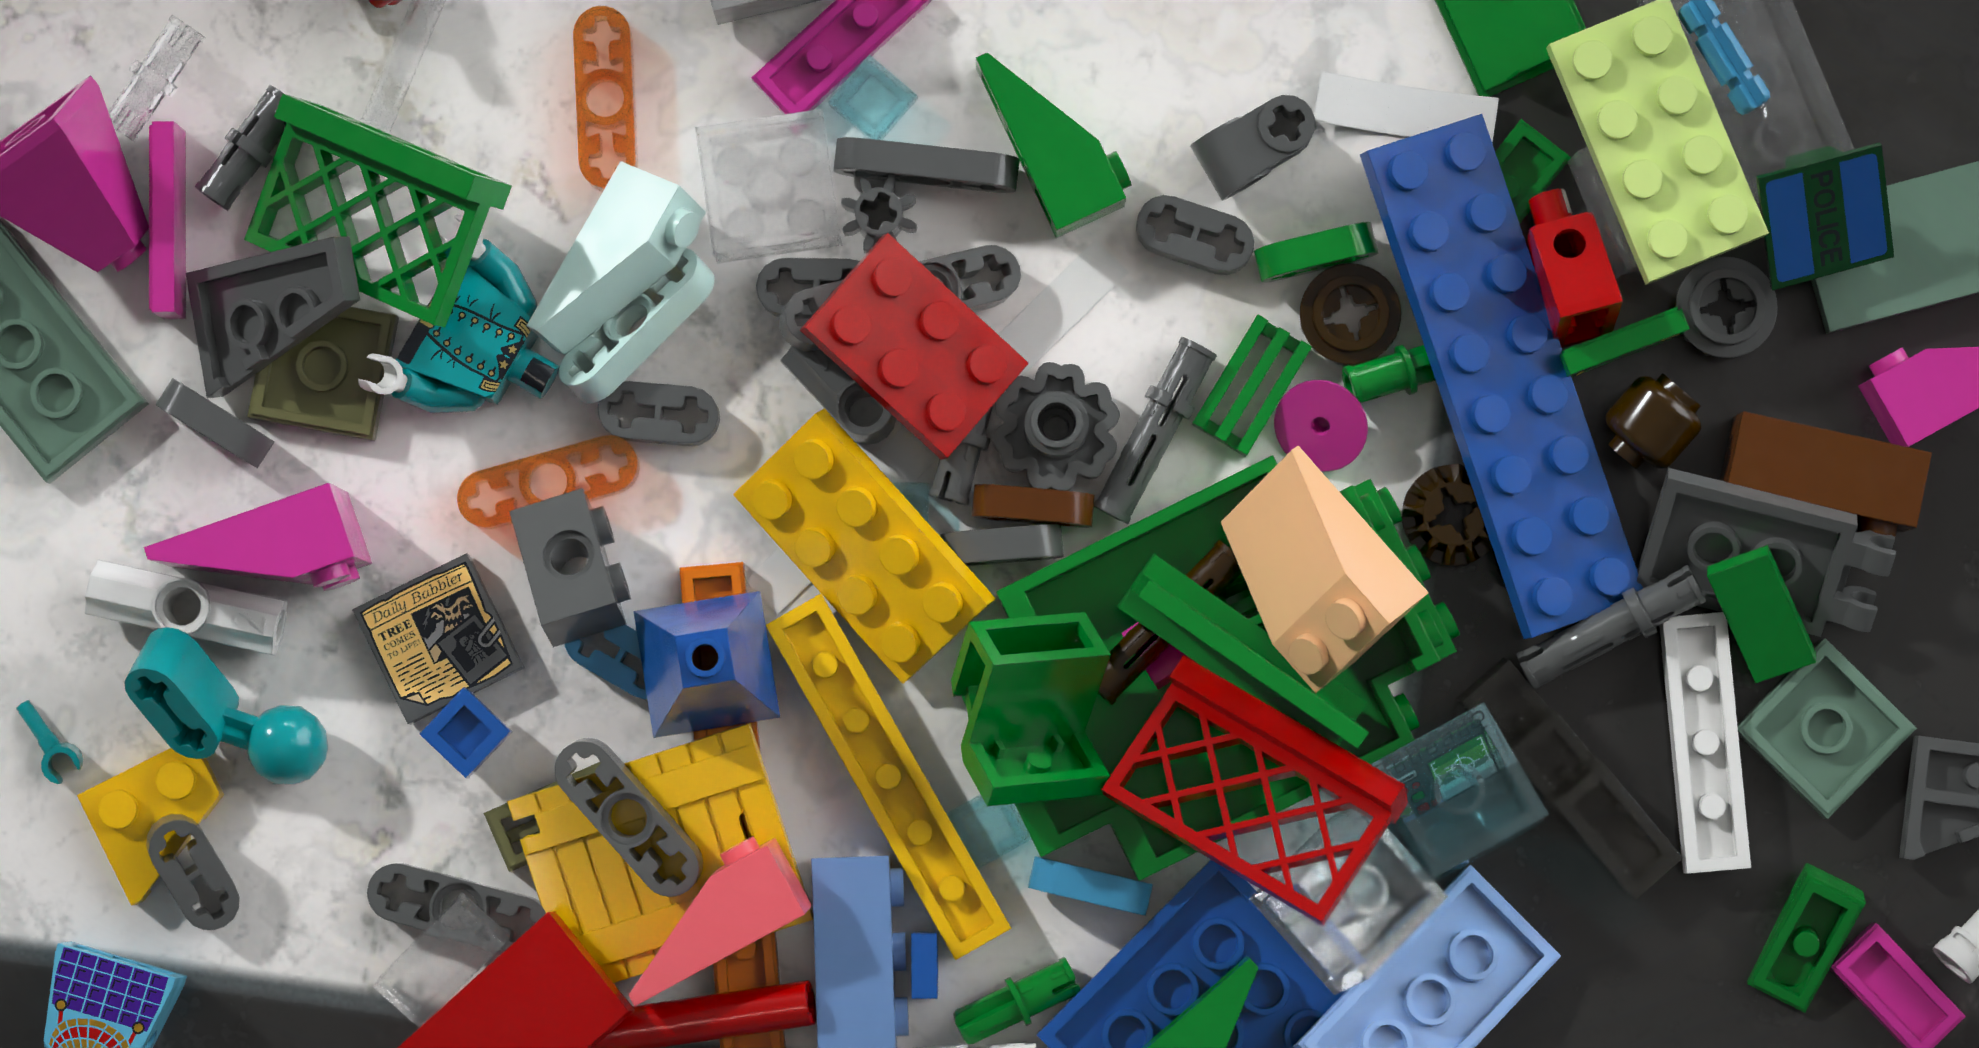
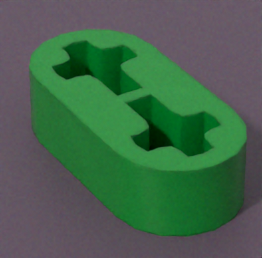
[1254,222,1379,282]

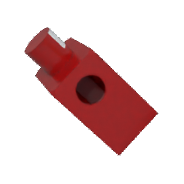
[1526,189,1623,348]

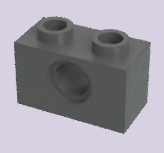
[509,488,631,647]

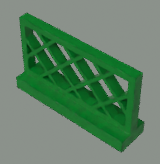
[244,93,512,328]
[1117,554,1369,749]

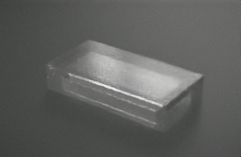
[373,892,509,1028]

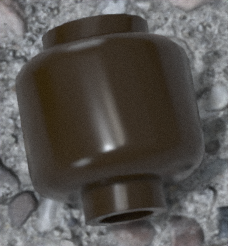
[1606,373,1701,469]

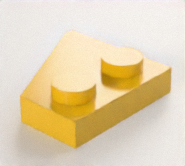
[77,748,224,906]

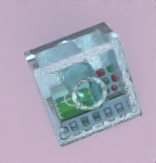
[1371,702,1549,885]

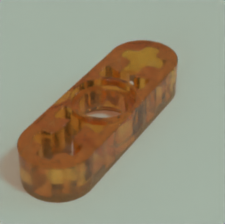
[573,6,638,192]
[457,435,640,529]

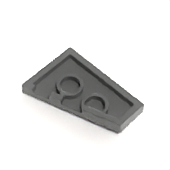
[186,236,360,398]

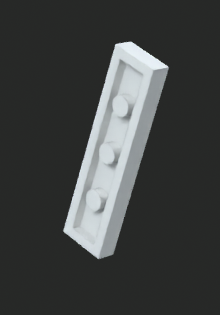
[1659,612,1751,873]

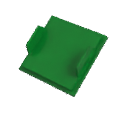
[1434,0,1586,97]

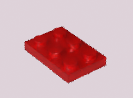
[800,233,1029,460]

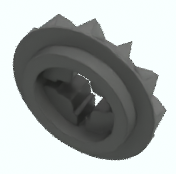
[1676,257,1778,359]

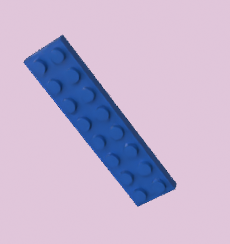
[1360,114,1643,639]

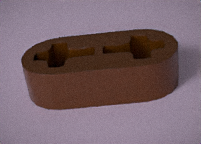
[971,484,1095,528]

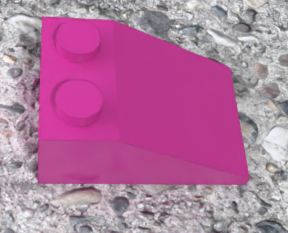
[144,483,372,591]

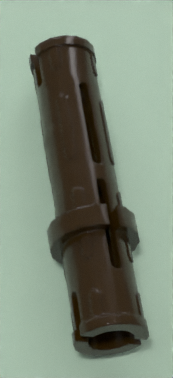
[1098,540,1242,705]

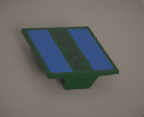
[1756,142,1894,291]

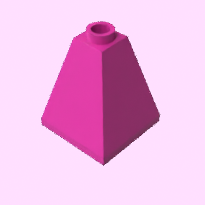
[0,75,149,272]

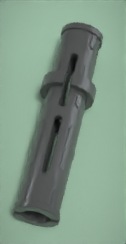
[1094,337,1217,524]
[1516,565,1707,690]

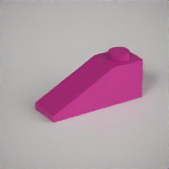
[1858,347,1979,447]

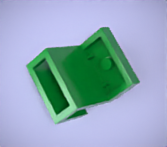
[951,612,1111,807]

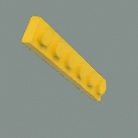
[766,594,1011,960]

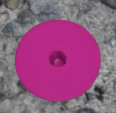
[1274,380,1368,472]

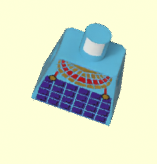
[44,941,187,1048]

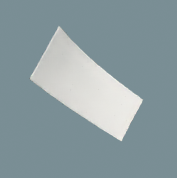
[1314,71,1499,142]

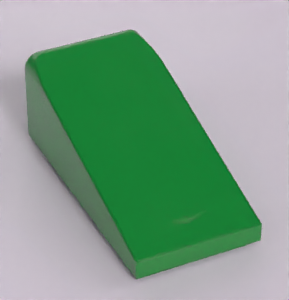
[1747,863,1866,1013]

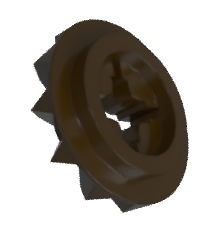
[1300,263,1401,365]
[1402,464,1492,566]

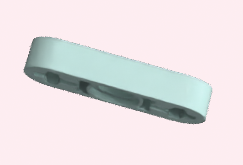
[559,248,715,403]

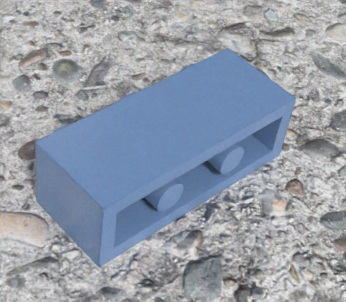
[811,855,909,1048]

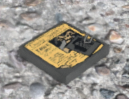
[352,553,525,725]

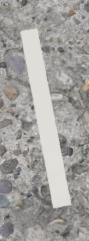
[746,239,1129,614]

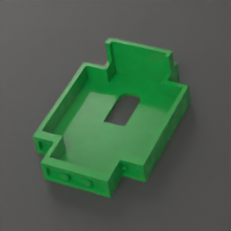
[961,455,1460,881]

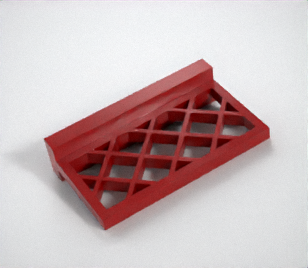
[1101,655,1408,926]

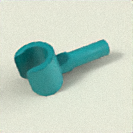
[16,700,83,784]

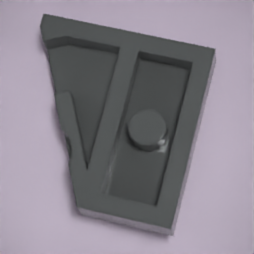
[1899,736,1979,860]

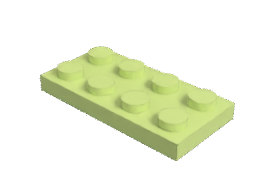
[1546,0,1769,285]

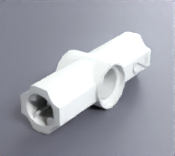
[85,560,288,655]

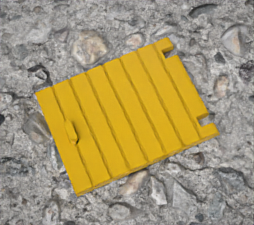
[507,723,813,983]

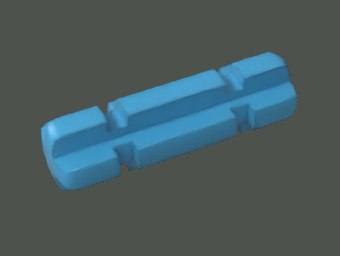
[1678,0,1770,115]

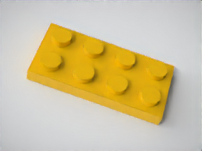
[733,408,996,684]

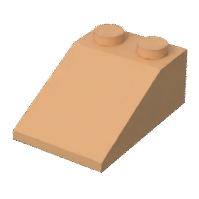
[1221,446,1429,693]

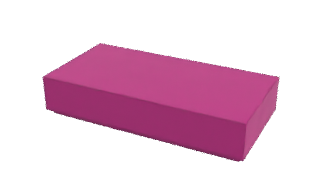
[1829,922,1966,1048]

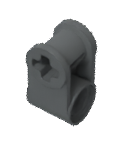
[1190,95,1315,201]

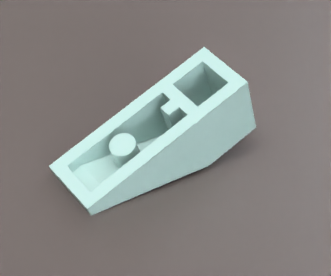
[527,161,706,355]

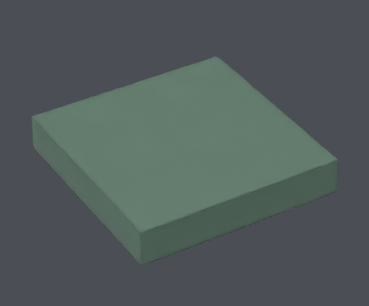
[1737,638,1917,819]

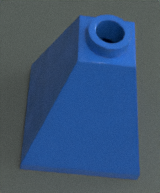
[633,591,780,738]

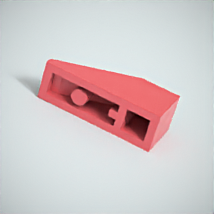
[628,836,812,1007]

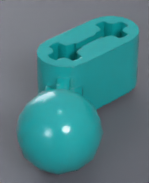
[124,627,328,785]

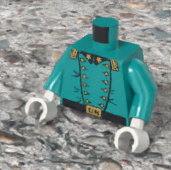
[358,215,560,413]

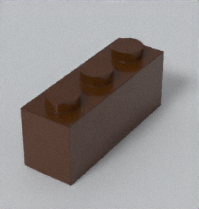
[1720,411,1932,539]

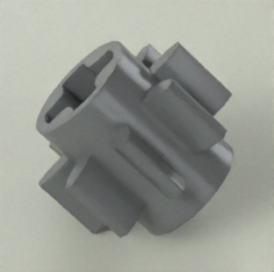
[841,176,917,254]

